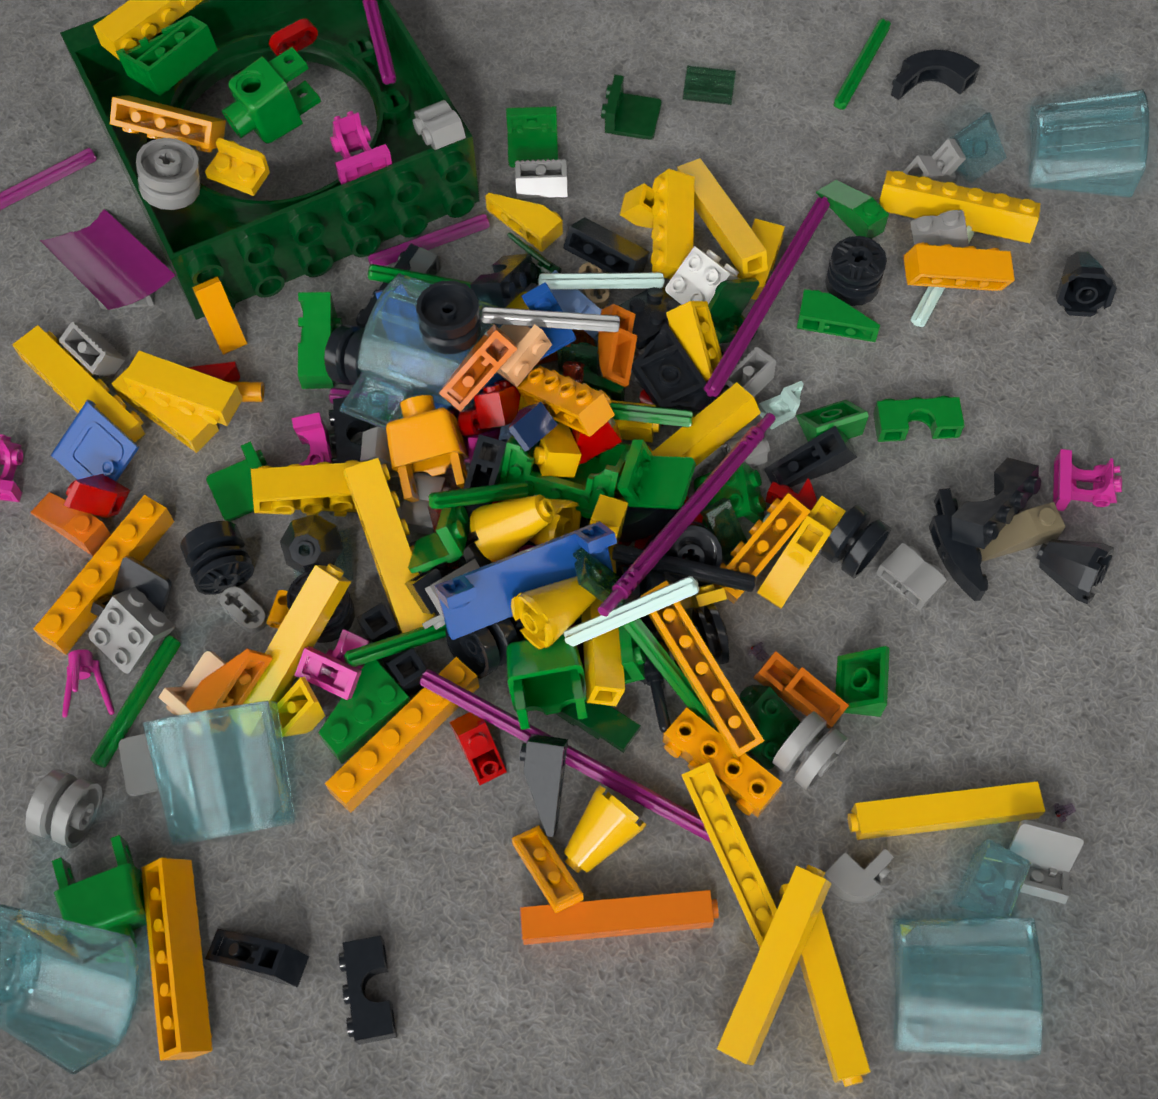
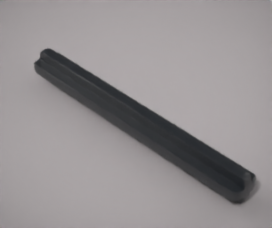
[612,544,756,592]

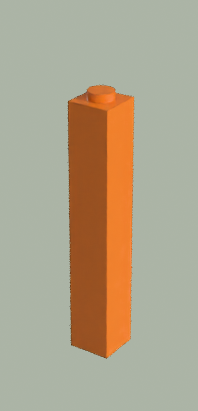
[520,890,719,945]

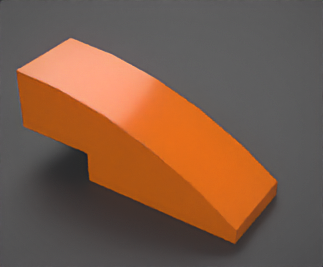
[598,304,637,387]
[753,651,849,729]

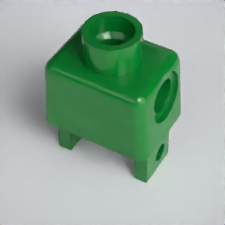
[222,47,322,144]
[506,633,587,730]
[52,835,147,960]

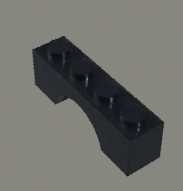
[952,457,1041,549]

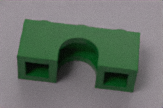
[873,396,965,442]

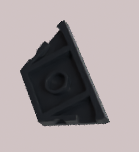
[619,287,681,350]
[631,324,717,412]

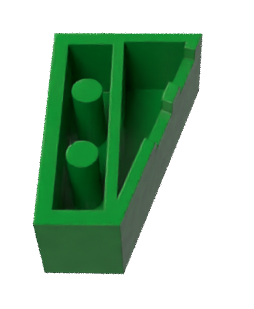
[116,16,218,96]
[298,292,343,389]
[318,660,410,764]

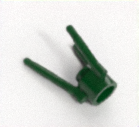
[507,232,562,286]

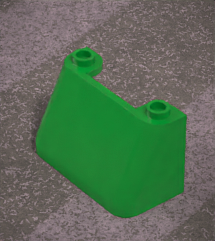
[500,435,631,519]

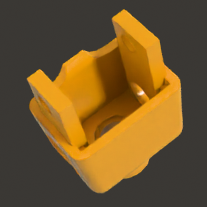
[386,395,469,503]

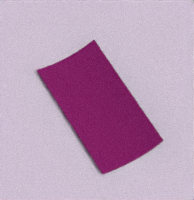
[40,209,175,310]

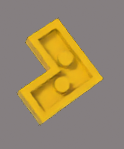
[679,584,727,610]

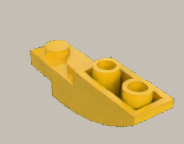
[757,496,846,609]

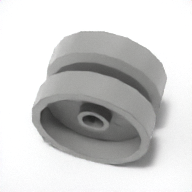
[136,138,200,210]
[772,711,848,790]
[25,769,102,849]

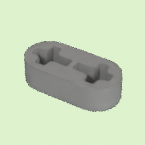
[220,587,267,633]

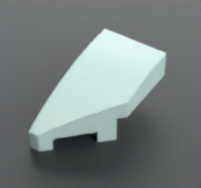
[758,381,804,430]

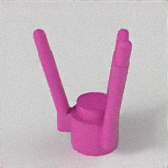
[62,649,114,718]

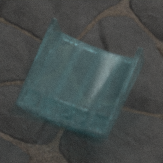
[1029,89,1149,198]
[357,273,503,408]
[143,700,295,845]
[0,904,139,1074]
[893,918,1043,1061]

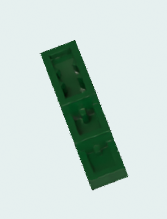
[555,700,641,753]

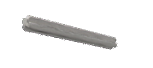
[481,306,620,332]

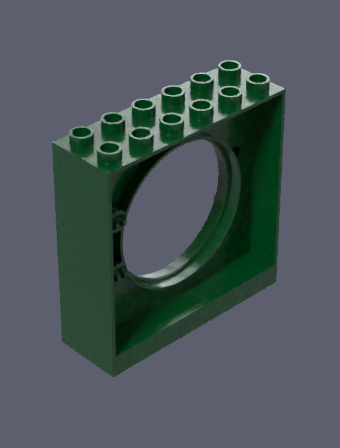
[60,0,480,320]

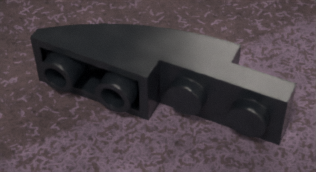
[929,488,988,601]

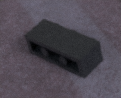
[563,217,650,273]

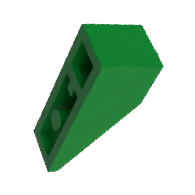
[816,180,889,239]
[796,289,880,342]

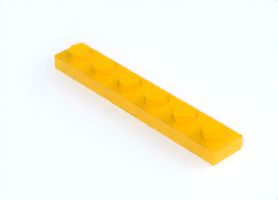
[681,762,777,949]

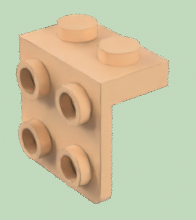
[496,324,552,387]
[159,651,226,734]

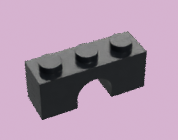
[470,254,537,310]
[329,395,370,464]
[405,535,493,615]
[357,602,427,697]
[339,935,397,1045]

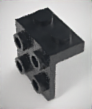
[90,556,172,617]

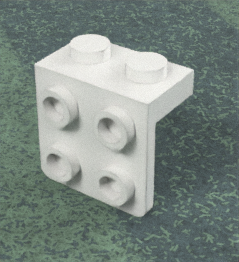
[665,246,739,305]

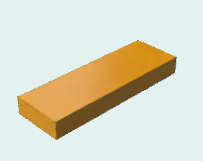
[192,276,247,355]
[512,825,584,913]

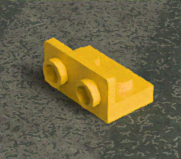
[205,138,270,196]

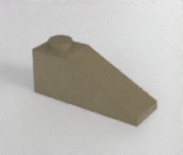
[976,502,1066,562]

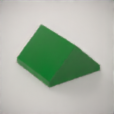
[796,399,868,442]
[835,646,890,717]

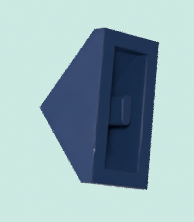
[508,402,558,452]

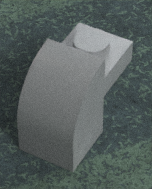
[903,138,966,183]
[824,849,894,903]

